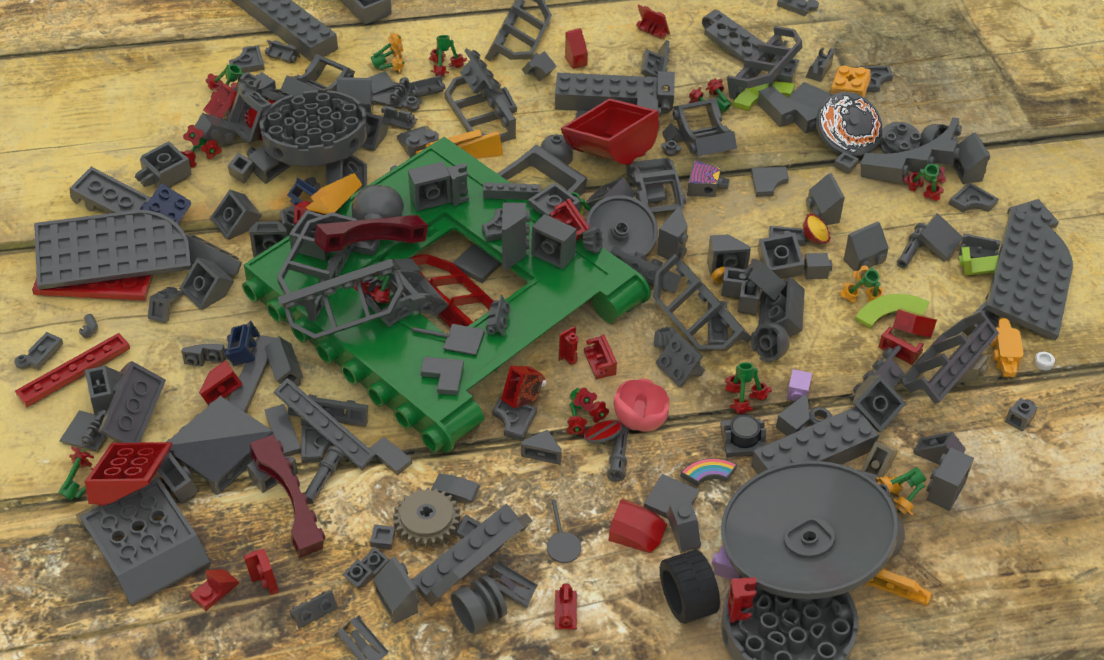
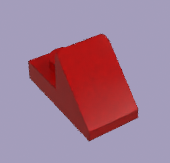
[190,569,239,611]

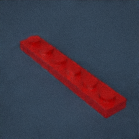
[15,333,130,408]

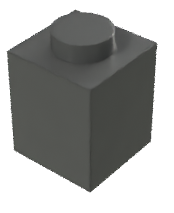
[228,153,254,183]
[804,253,832,279]

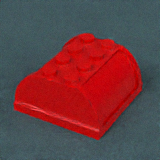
[561,98,659,165]

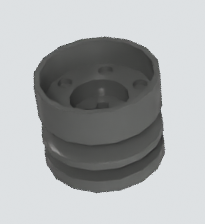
[450,575,507,634]

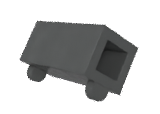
[264,336,303,386]

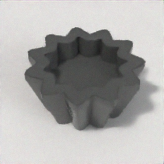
[582,227,603,254]
[654,327,677,348]

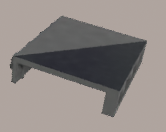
[166,396,274,495]

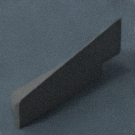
[185,234,242,276]

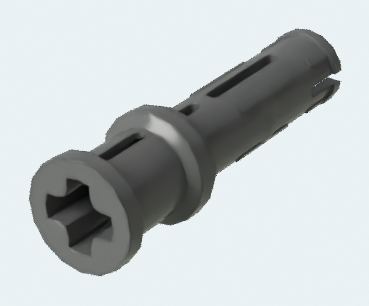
[897,223,926,269]
[607,425,629,482]
[305,446,345,504]

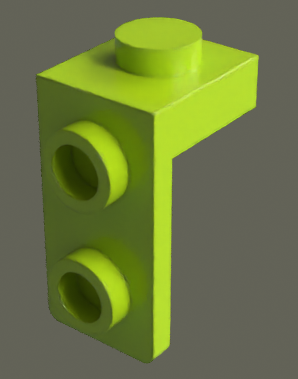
[959,247,998,276]

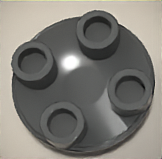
[885,123,921,152]

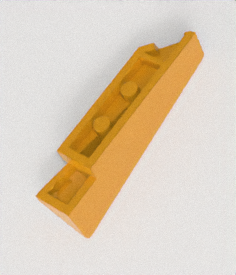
[415,129,503,159]
[306,173,362,214]
[865,568,932,606]

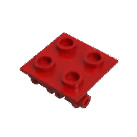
[636,4,670,39]

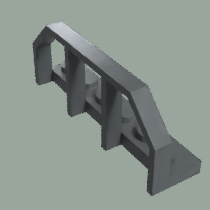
[485,0,552,61]
[727,26,803,99]
[445,60,516,143]
[277,212,357,321]
[653,254,751,351]
[278,259,404,340]
[901,311,999,404]
[413,503,533,606]

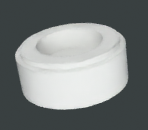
[1034,352,1055,371]

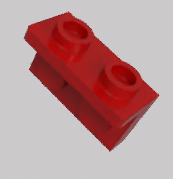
[244,548,279,595]

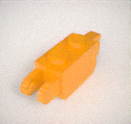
[990,318,1024,377]

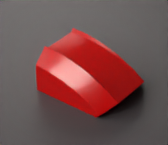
[609,498,667,553]

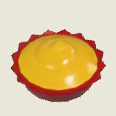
[803,213,831,244]

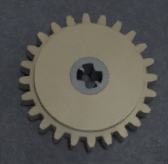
[393,488,461,549]

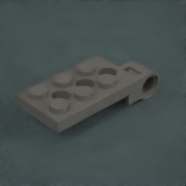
[701,9,764,63]

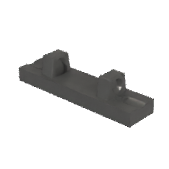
[288,394,368,426]

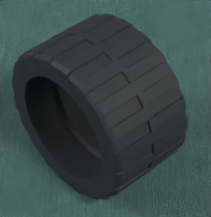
[659,549,720,624]

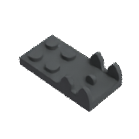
[69,166,151,213]
[98,361,166,443]

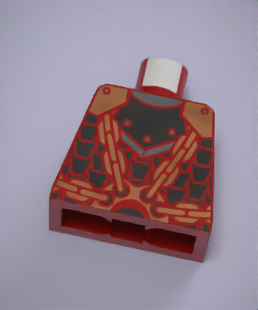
[501,365,546,408]

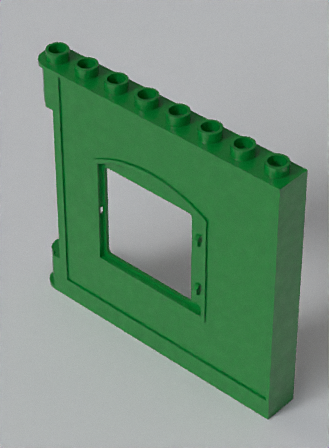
[242,137,651,453]

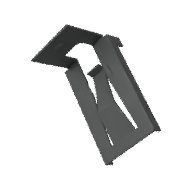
[486,560,538,608]
[333,615,389,660]

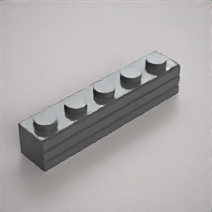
[483,182,541,200]

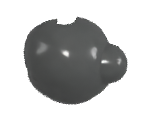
[352,185,404,221]

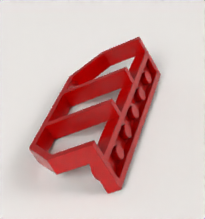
[411,254,494,328]

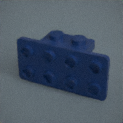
[140,184,191,224]

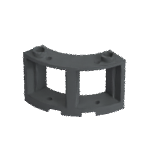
[280,54,355,97]
[227,72,272,143]
[672,98,737,156]
[626,158,686,212]
[364,270,449,327]

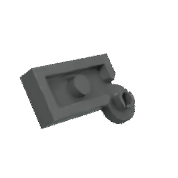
[777,0,819,16]
[14,332,63,370]

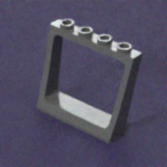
[497,145,587,196]

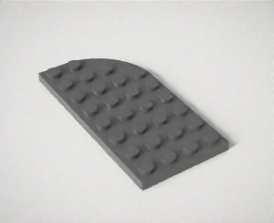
[985,208,1073,340]
[34,210,191,289]

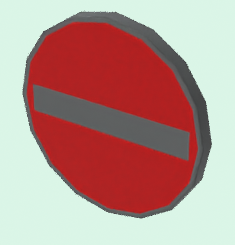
[584,420,623,445]

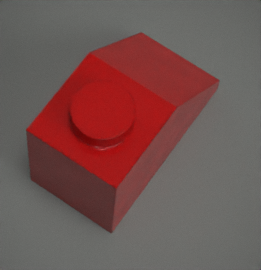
[565,28,588,69]
[892,308,937,338]
[199,360,243,406]

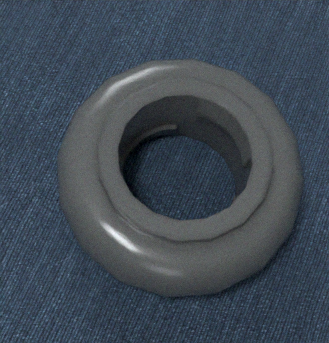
[809,407,832,426]

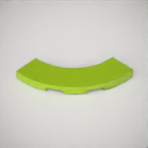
[733,82,795,111]
[854,294,930,329]

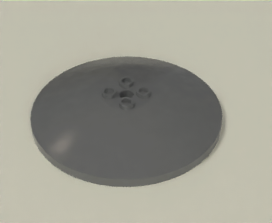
[721,461,898,599]

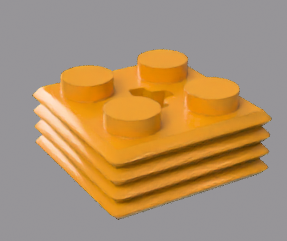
[831,66,871,97]

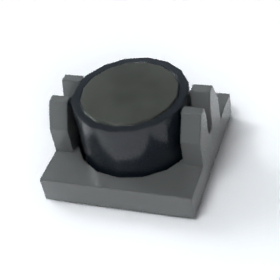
[720,415,766,457]

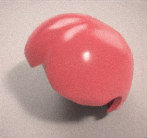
[614,378,669,432]

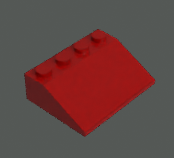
[85,442,173,506]

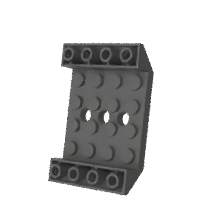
[75,476,211,606]

